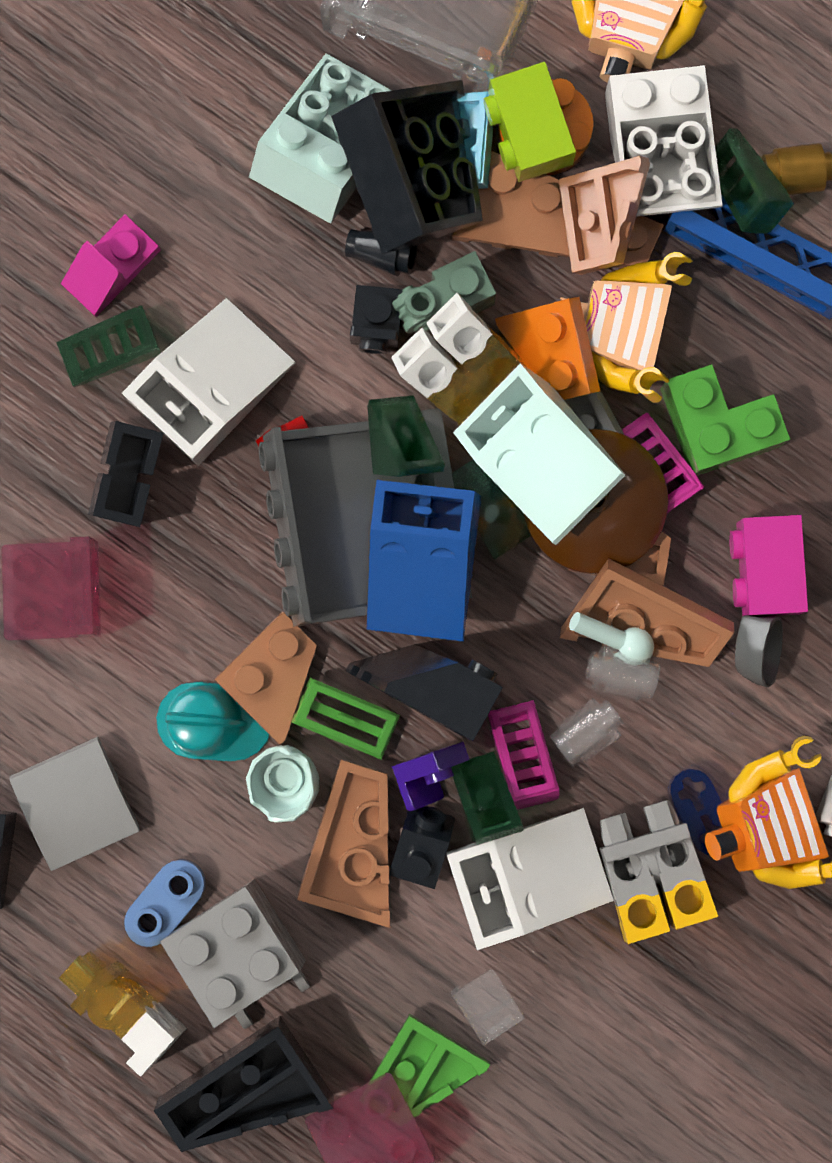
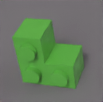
[660,364,790,476]

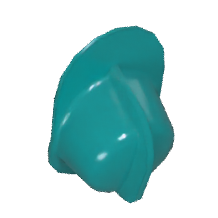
[156,682,269,761]

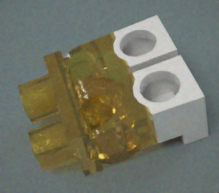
[391,293,526,426]
[59,951,187,1077]

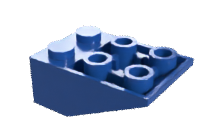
[367,480,482,642]

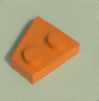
[495,297,600,400]

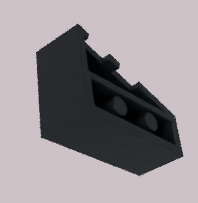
[154,1016,334,1152]

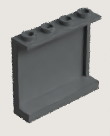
[259,408,472,627]

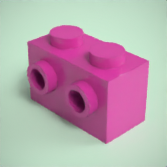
[729,515,808,617]

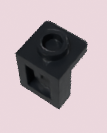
[350,285,403,354]

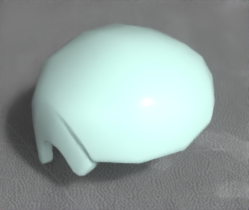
[246,745,319,823]

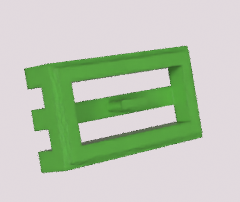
[292,678,400,760]

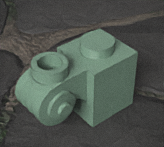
[392,251,496,334]

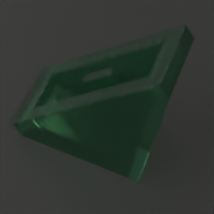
[367,395,445,477]

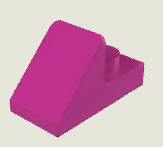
[61,214,161,317]

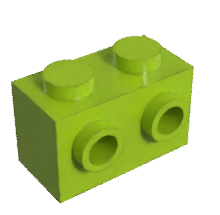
[483,62,576,183]

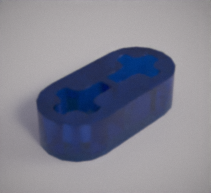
[668,769,722,855]

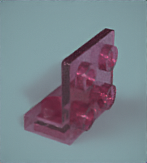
[1,536,101,641]
[305,1073,442,1163]

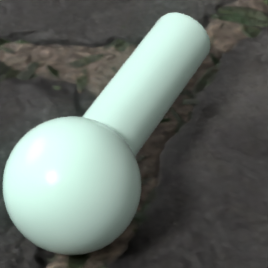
[569,612,654,666]

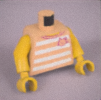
[571,0,707,83]
[560,252,693,403]

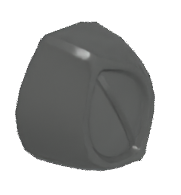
[735,615,783,688]

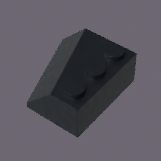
[331,80,483,254]
[345,644,503,741]

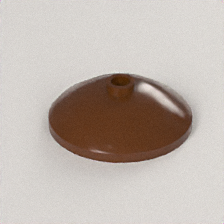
[524,429,668,574]

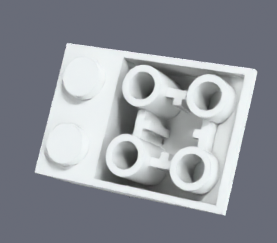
[605,65,722,217]
[122,298,296,466]
[446,808,614,950]

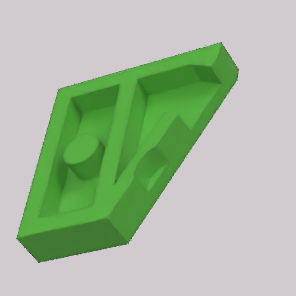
[359,1014,490,1126]

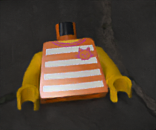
[705,736,832,889]

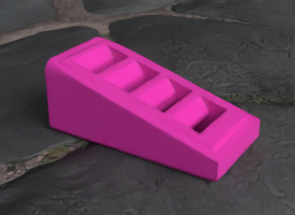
[622,412,704,514]
[488,700,559,810]

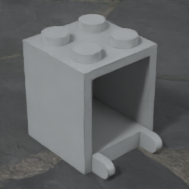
[160,879,310,1029]

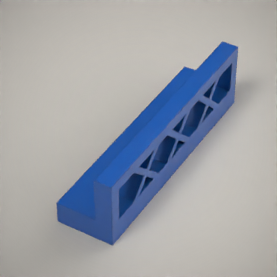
[664,195,832,319]

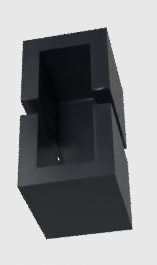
[88,421,163,527]

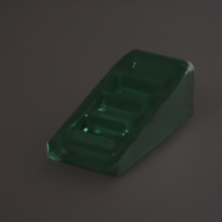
[715,128,794,234]
[56,305,162,388]

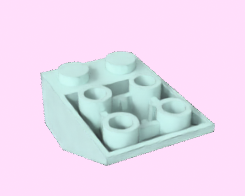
[249,53,392,224]
[453,363,625,545]

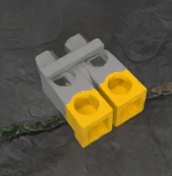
[599,800,718,944]

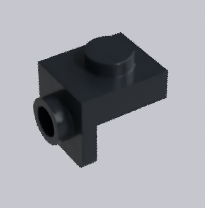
[389,806,455,889]

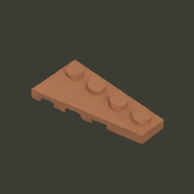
[452,151,664,268]

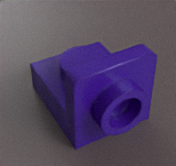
[392,742,470,811]

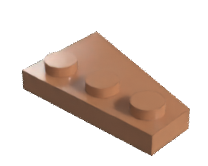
[560,558,734,667]
[297,759,390,928]

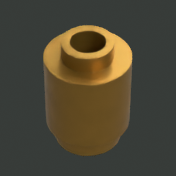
[761,143,832,196]

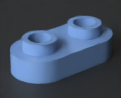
[124,859,206,947]

